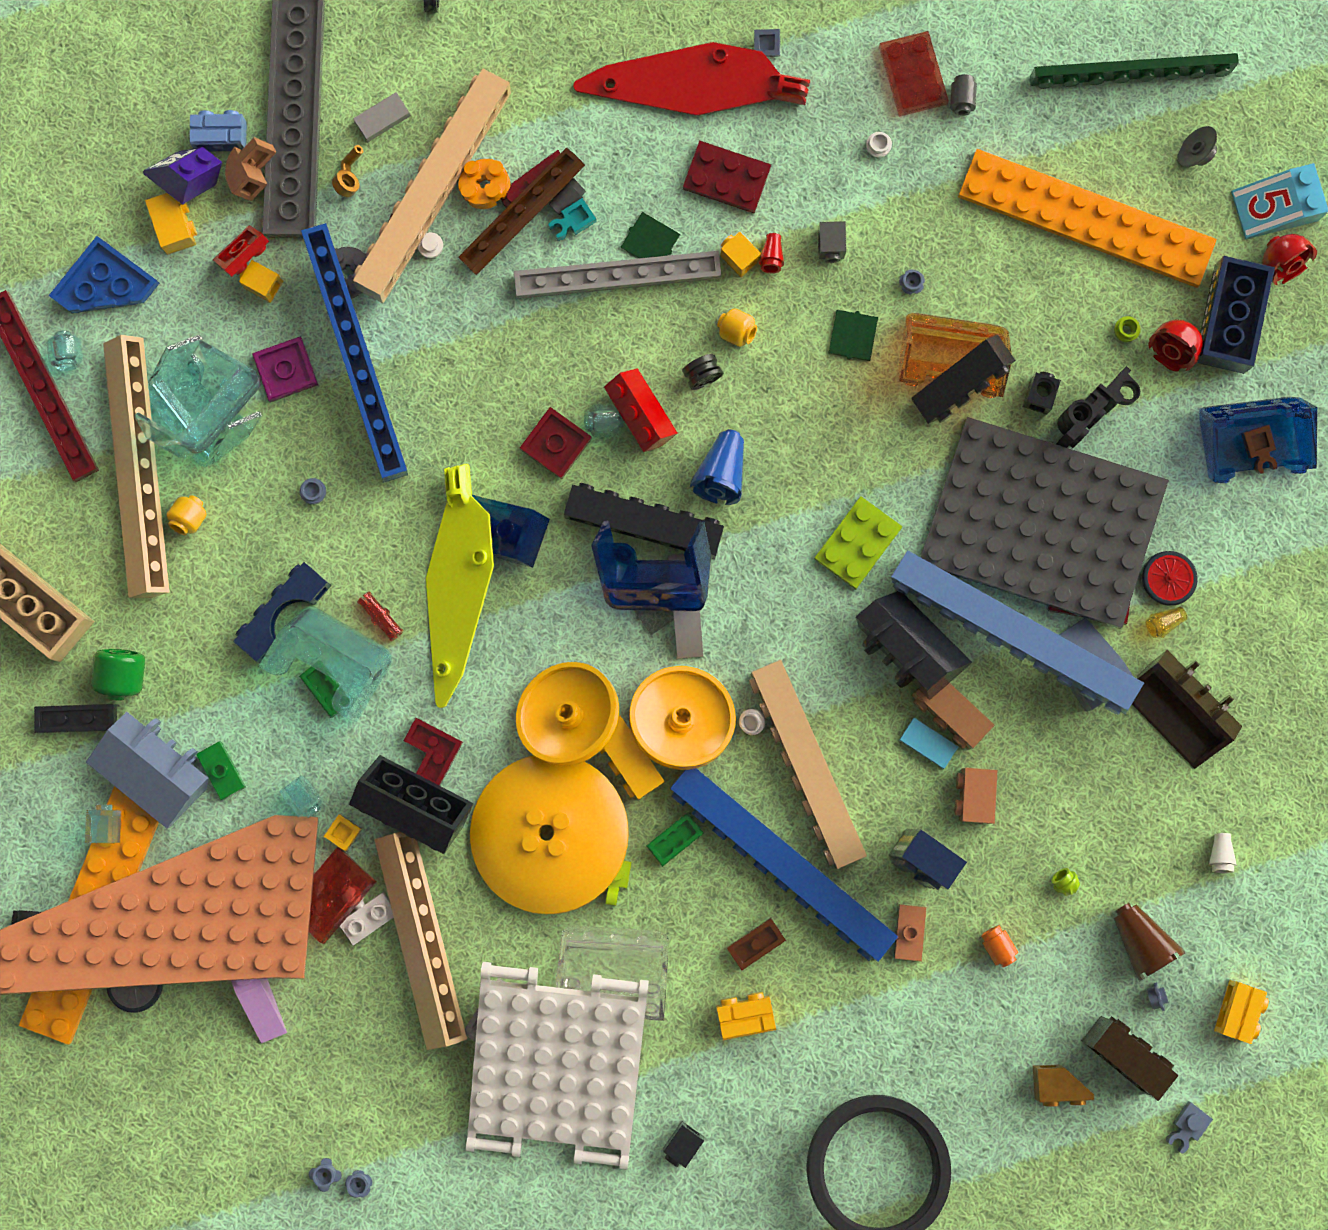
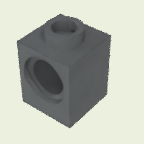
[818,221,846,263]

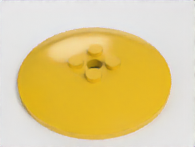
[470,755,629,914]

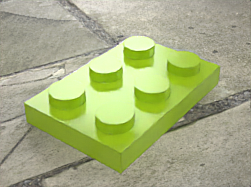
[814,496,903,590]

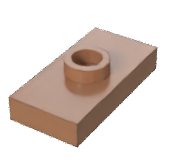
[894,904,927,961]

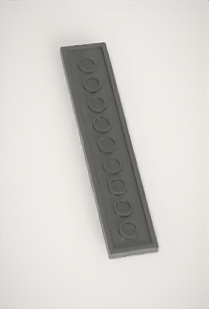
[262,0,325,238]

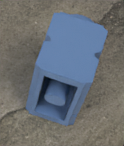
[190,110,247,152]

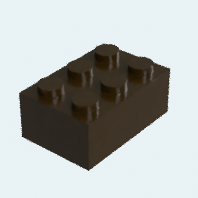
[1081,1016,1179,1101]

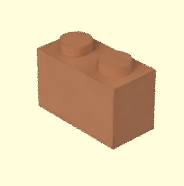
[954,768,998,824]

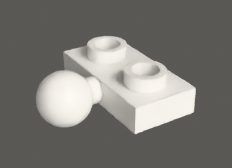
[338,886,394,945]

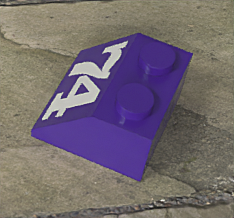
[143,147,222,205]

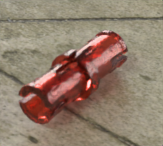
[357,591,404,642]

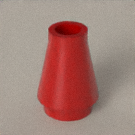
[759,233,784,274]

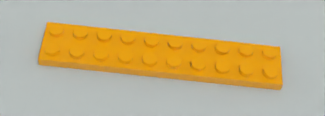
[958,149,1217,288]
[18,786,159,1044]

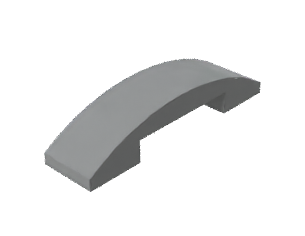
[668,553,703,659]

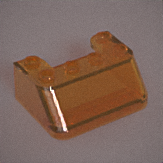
[899,313,1012,398]

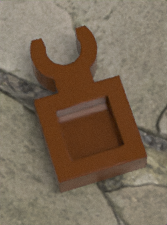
[1241,425,1277,474]

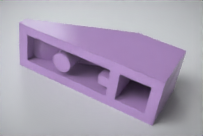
[231,978,287,1043]

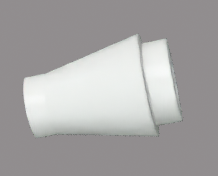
[1209,833,1237,873]

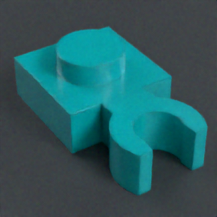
[548,198,597,241]

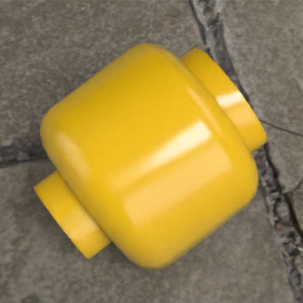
[717,308,757,347]
[167,495,207,535]

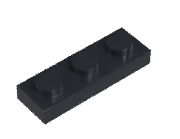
[34,704,117,734]

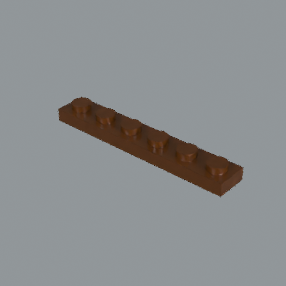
[458,147,585,275]

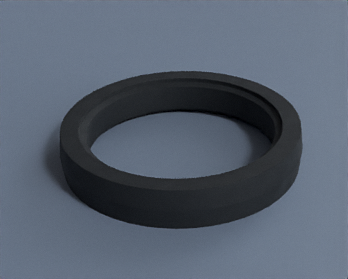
[806,1095,951,1230]

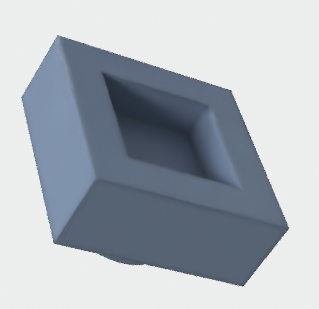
[754,29,780,57]

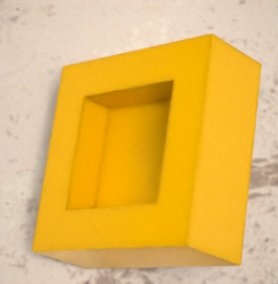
[323,814,362,851]

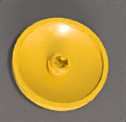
[516,662,619,766]
[629,666,736,770]

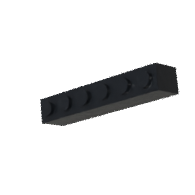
[564,483,724,559]

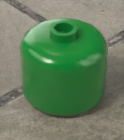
[91,649,146,700]

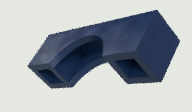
[233,562,332,664]

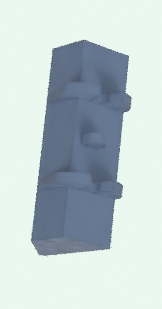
[86,712,208,829]

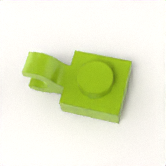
[605,861,632,906]

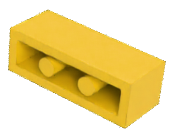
[600,715,665,800]

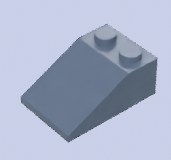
[1059,618,1134,712]

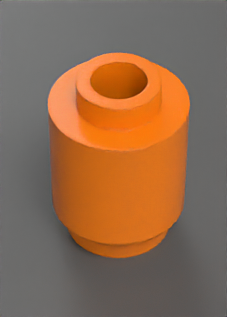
[981,925,1018,967]

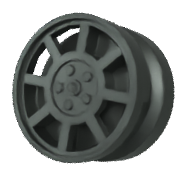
[682,354,724,390]

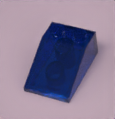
[472,495,550,568]

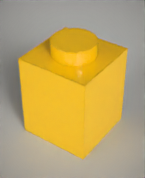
[720,231,761,277]
[239,260,284,303]

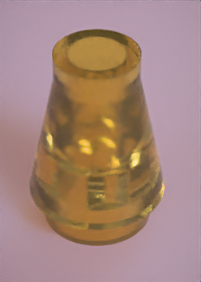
[1145,606,1187,638]

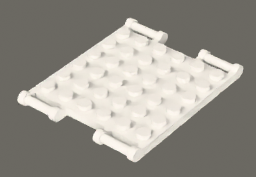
[466,962,649,1170]

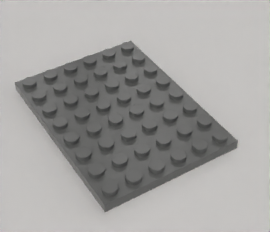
[921,417,1169,629]

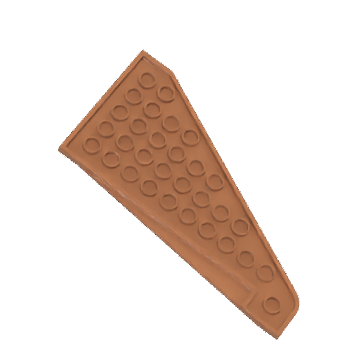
[0,815,319,995]

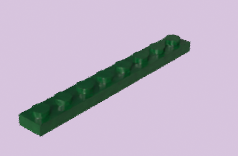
[1030,53,1239,89]

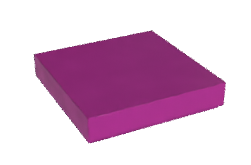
[252,336,318,402]

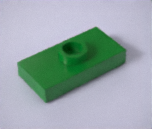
[299,660,353,718]
[196,741,246,800]
[646,812,704,867]

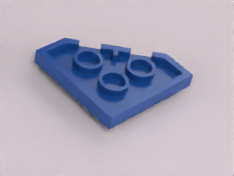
[49,236,160,313]

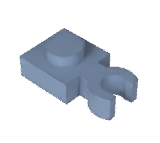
[1166,1101,1213,1154]

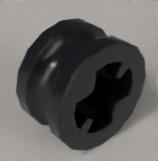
[424,0,439,13]

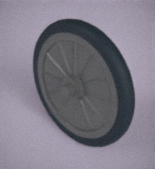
[106,985,163,1013]

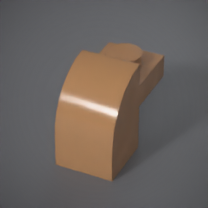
[225,137,276,201]

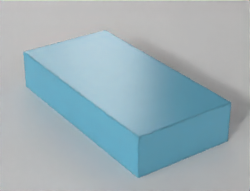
[899,718,958,769]

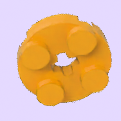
[458,159,511,209]

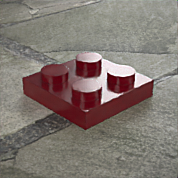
[520,407,592,480]

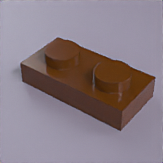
[726,917,786,970]

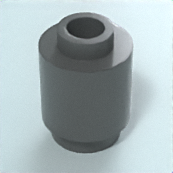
[950,74,977,116]

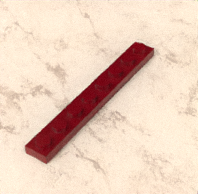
[0,290,99,482]

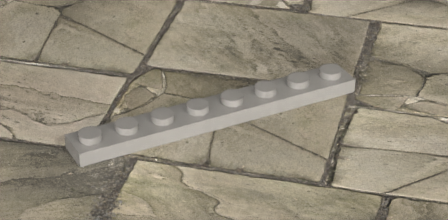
[514,251,721,299]

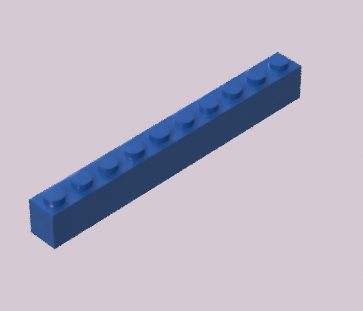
[301,223,408,483]
[670,769,899,962]

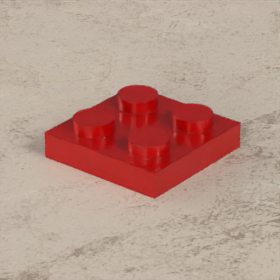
[213,225,269,277]

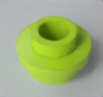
[1114,316,1141,342]

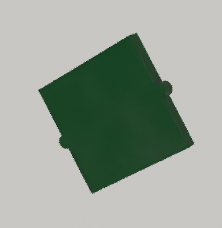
[621,212,680,259]
[829,310,878,361]

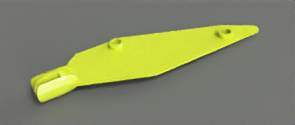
[426,464,494,708]

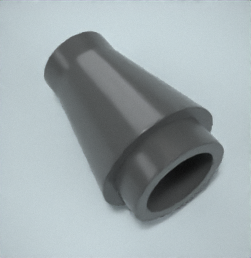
[549,178,586,215]

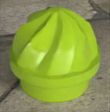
[1051,868,1080,896]

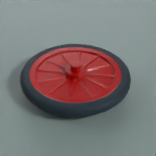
[1142,551,1198,606]

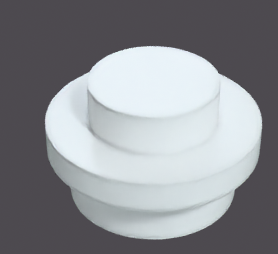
[866,132,892,158]
[418,232,443,258]
[739,709,765,735]

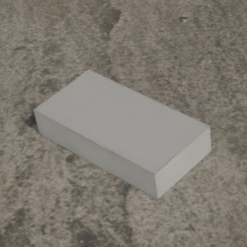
[353,92,411,142]

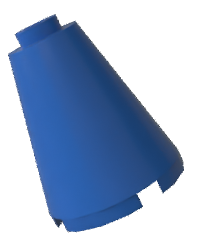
[690,429,744,505]

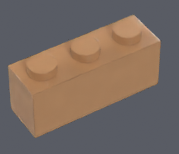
[912,683,995,749]

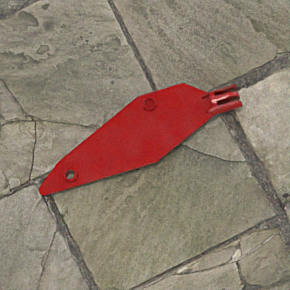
[573,42,811,116]

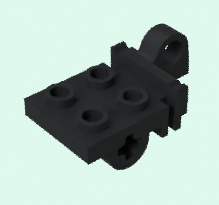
[1056,366,1141,448]

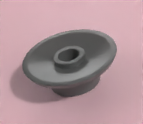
[1177,126,1217,167]

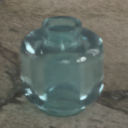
[46,331,83,371]
[584,404,624,438]

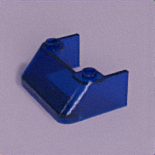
[591,521,711,611]

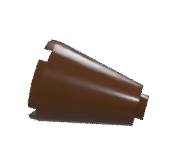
[1114,903,1185,982]

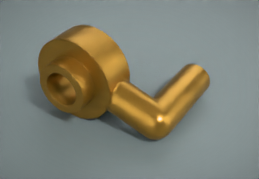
[332,145,363,197]

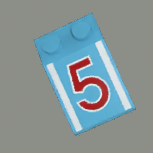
[1231,163,1328,239]

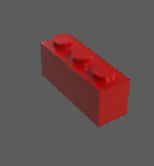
[604,368,678,452]

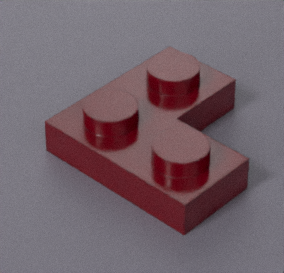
[403,718,463,786]

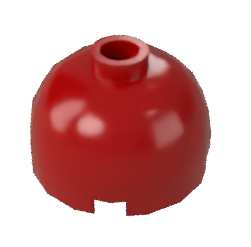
[1262,234,1317,285]
[1148,319,1203,372]

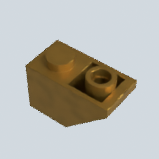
[1033,1064,1094,1107]

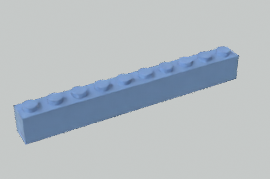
[891,550,1144,715]

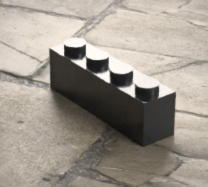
[911,335,1016,424]

